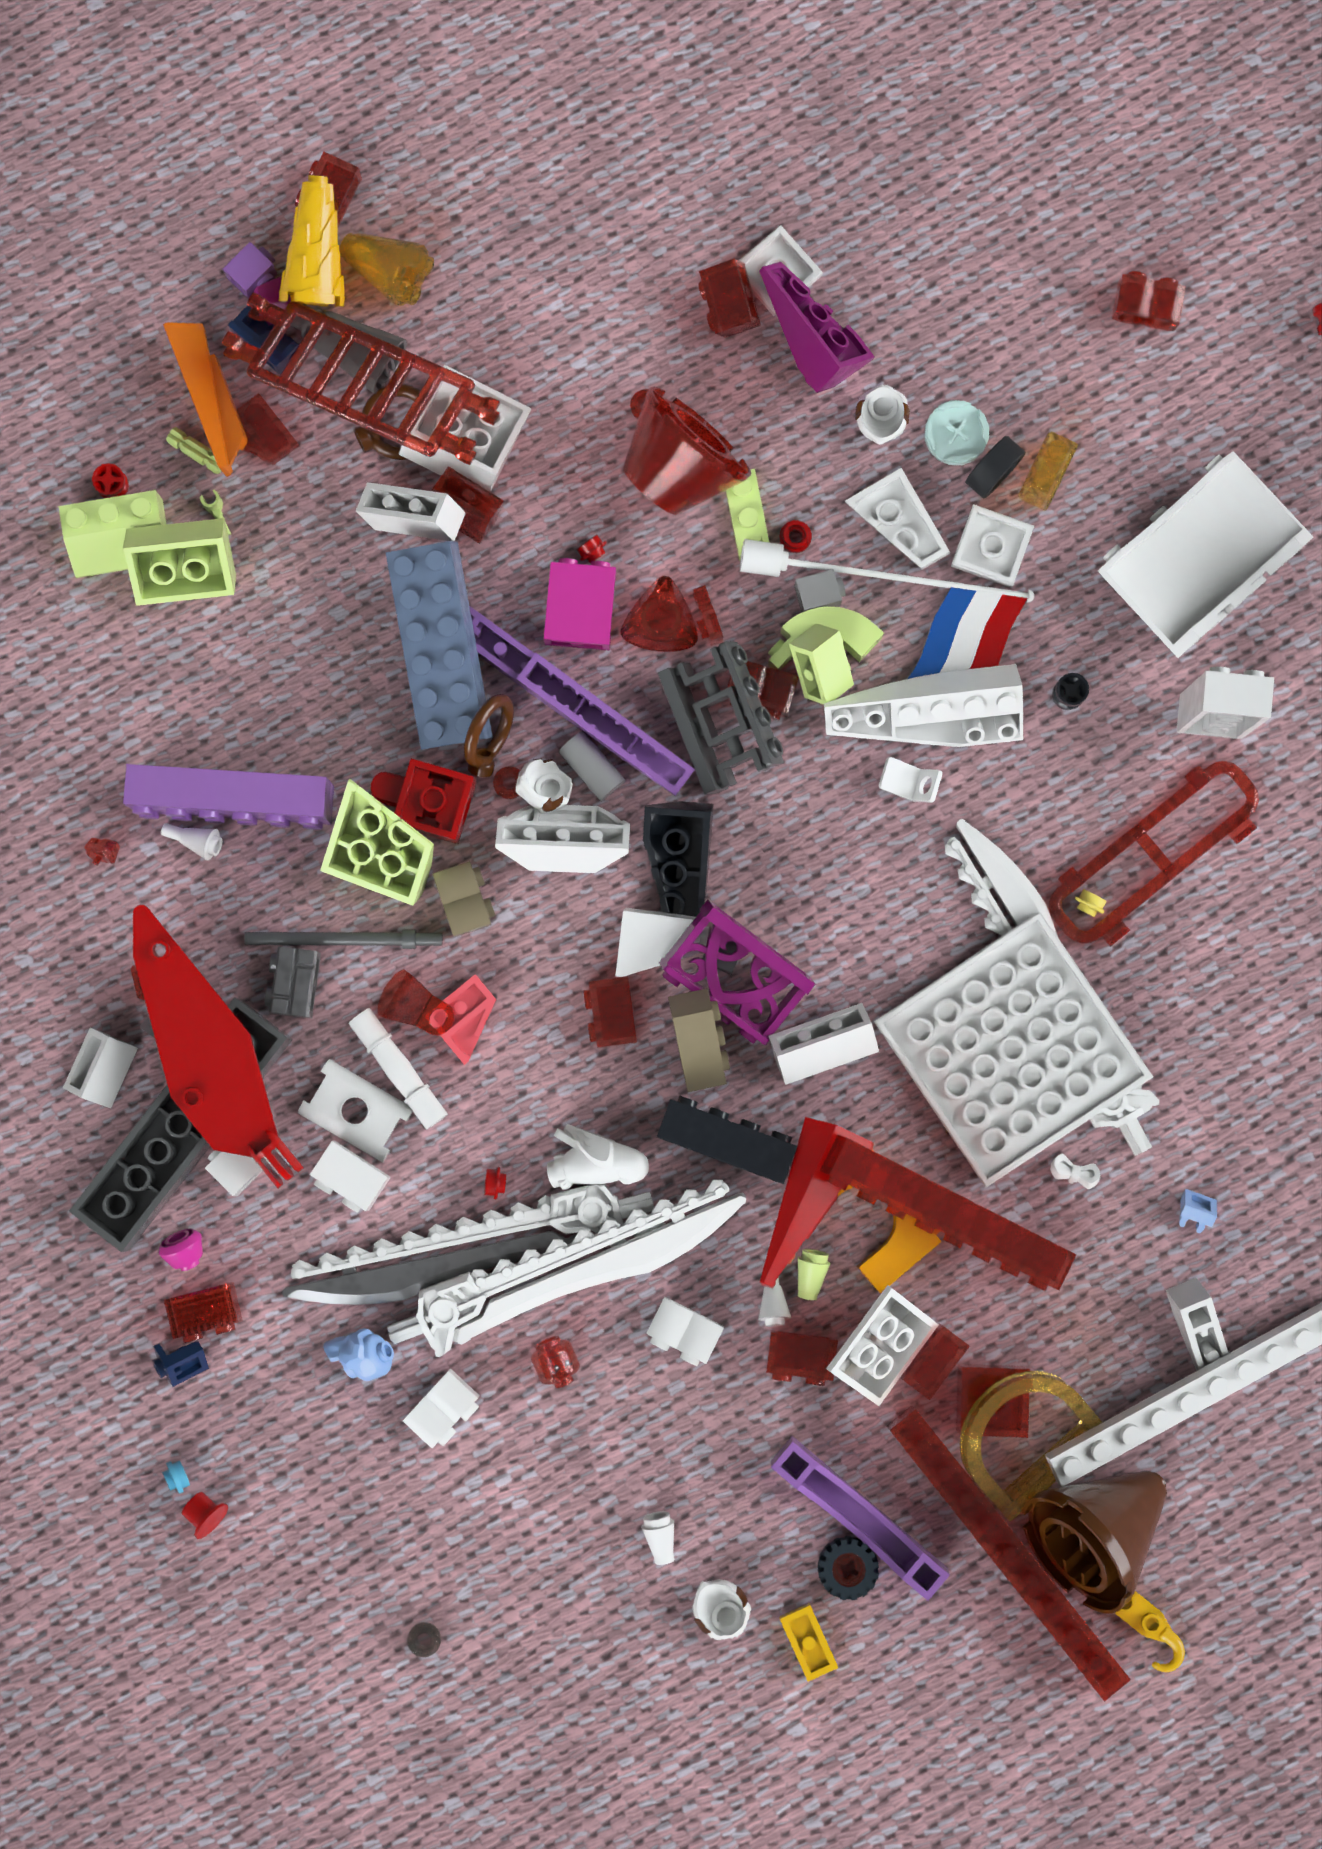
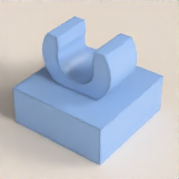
[1179,1189,1217,1233]

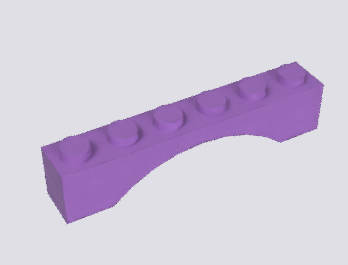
[771,1436,950,1601]

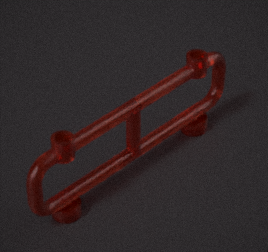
[1049,761,1259,947]

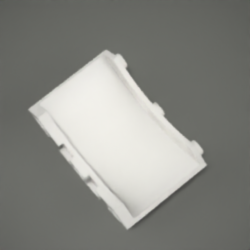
[1098,451,1314,658]

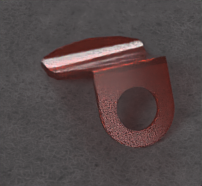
[377,969,454,1036]

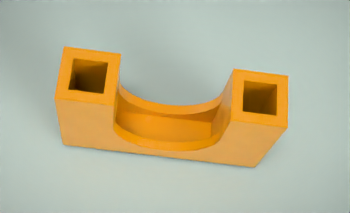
[838,1150,942,1294]

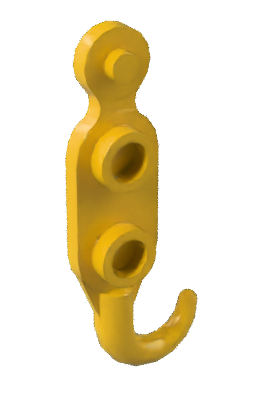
[1115,1591,1185,1672]

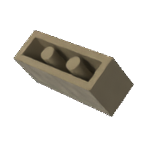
[668,988,730,1092]

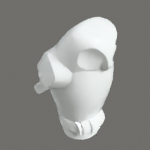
[547,1124,649,1190]

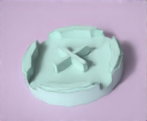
[925,400,989,465]

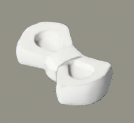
[1050,1154,1100,1189]

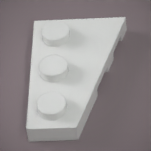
[845,468,950,570]

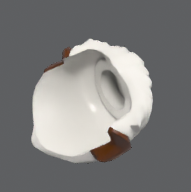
[855,384,910,445]
[515,758,573,812]
[692,1579,751,1640]

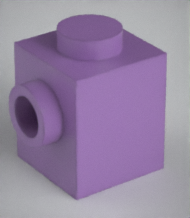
[223,242,277,301]

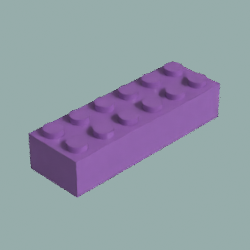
[123,764,334,830]

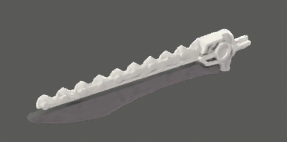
[282,1184,654,1305]

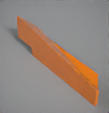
[163,322,248,477]

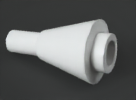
[161,823,222,860]
[758,1277,791,1327]

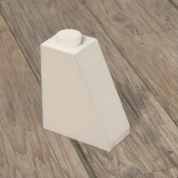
[615,908,709,977]

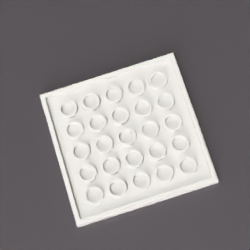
[874,911,1153,1188]

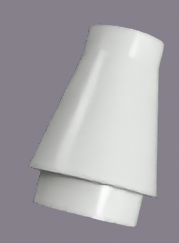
[641,1511,675,1565]

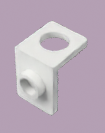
[879,757,942,803]

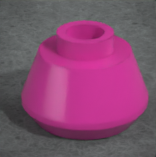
[158,1228,203,1271]

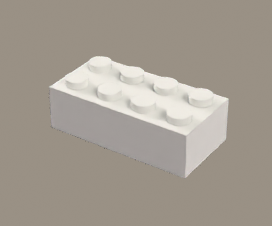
[1176,667,1274,739]

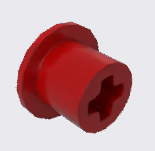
[182,1492,228,1539]

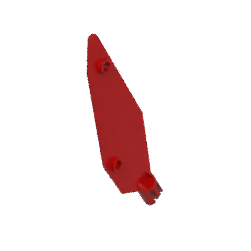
[133,905,304,1189]

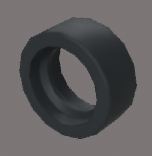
[965,436,1026,499]

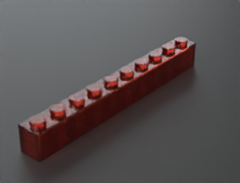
[886,1405,1131,1702]

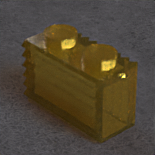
[1018,432,1078,511]

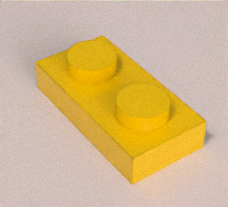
[779,1603,839,1682]

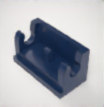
[228,304,304,376]

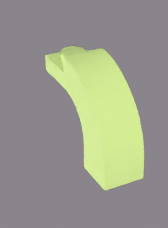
[768,606,884,674]

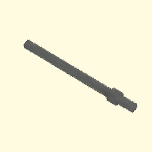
[244,929,443,949]

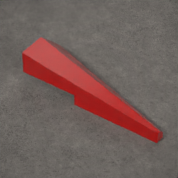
[759,1117,874,1289]

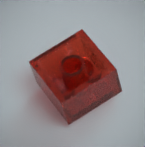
[956,1364,1030,1438]

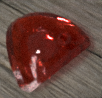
[620,576,698,652]

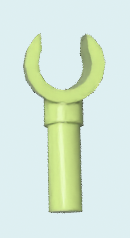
[200,490,231,536]

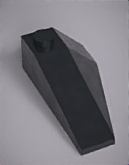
[643,801,714,917]

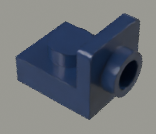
[152,1340,209,1387]

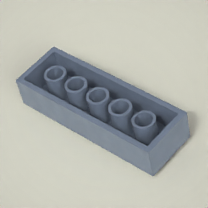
[386,541,493,750]

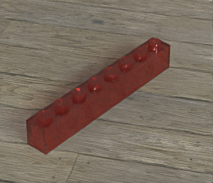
[820,1135,1077,1292]

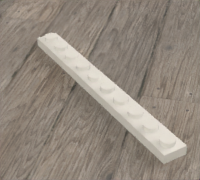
[1045,1302,1322,1487]

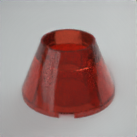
[623,387,751,515]

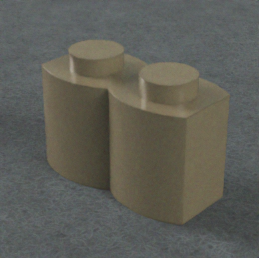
[433,861,495,938]

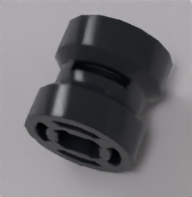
[1052,673,1089,710]

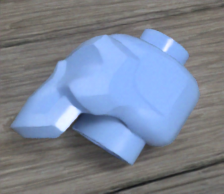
[323,1328,394,1381]

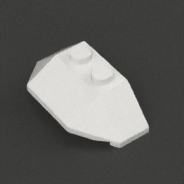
[495,805,630,873]

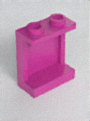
[544,558,617,651]

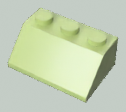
[58,490,166,578]

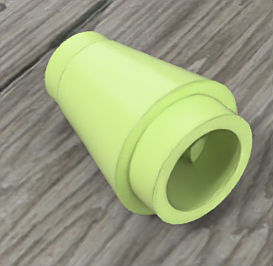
[797,1249,830,1300]

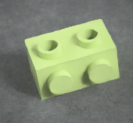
[789,623,854,705]

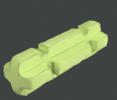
[166,427,221,474]

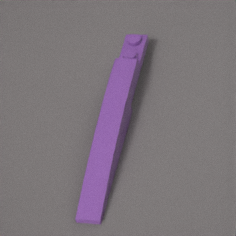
[469,606,695,796]

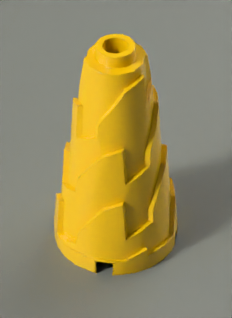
[279,175,345,307]

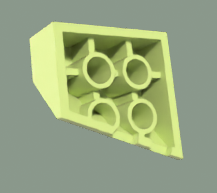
[320,779,434,906]

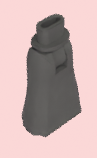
[291,304,407,394]

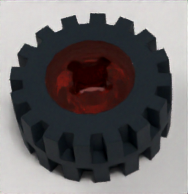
[818,1536,879,1600]

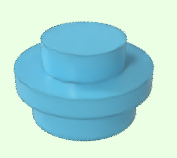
[162,1460,190,1494]

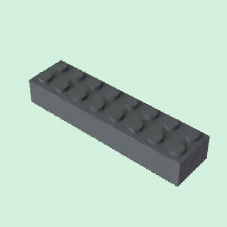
[69,997,293,1252]

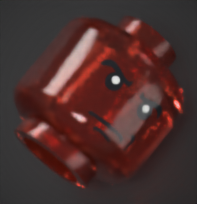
[531,1336,580,1389]

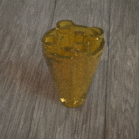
[339,233,434,306]

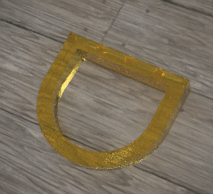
[960,1371,1103,1522]

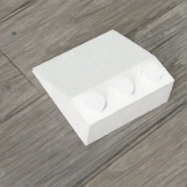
[399,365,531,499]
[826,1285,939,1406]

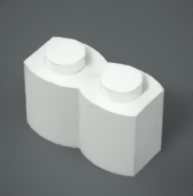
[646,1297,724,1366]
[403,1369,480,1448]

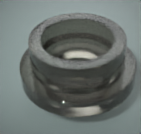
[407,1622,441,1657]

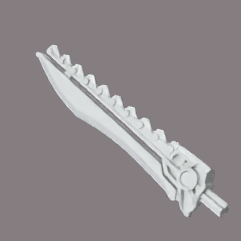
[945,819,1159,1156]
[387,1179,746,1357]

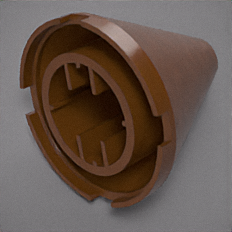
[1022,1470,1167,1614]

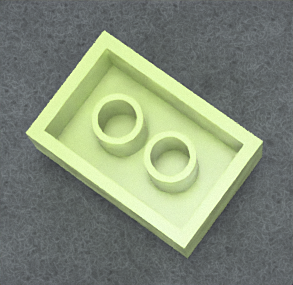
[123,518,236,606]

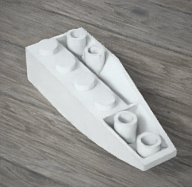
[824,664,1023,747]

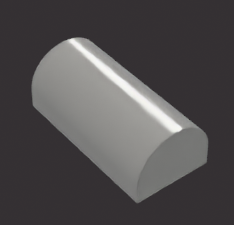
[559,731,626,802]

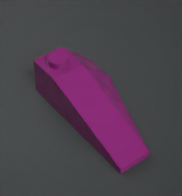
[759,262,875,393]

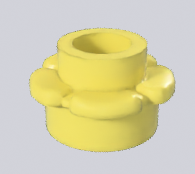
[1075,889,1107,917]

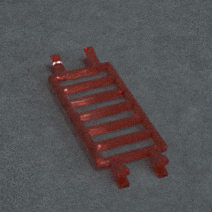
[222,292,500,465]

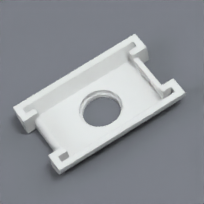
[298,1059,413,1163]

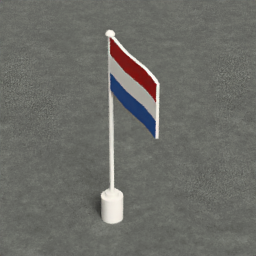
[740,539,1034,679]

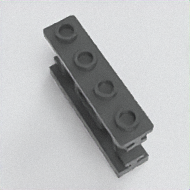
[658,641,784,795]

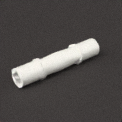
[348,1008,448,1130]

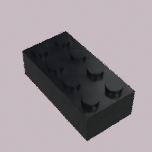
[657,1095,797,1184]

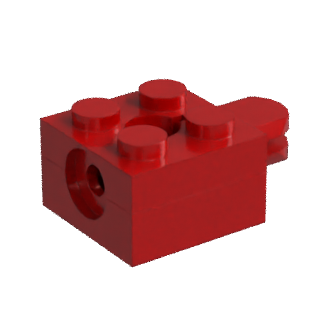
[370,758,477,844]

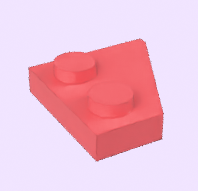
[424,974,496,1065]

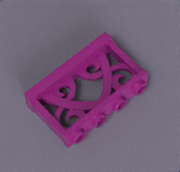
[659,900,816,1046]

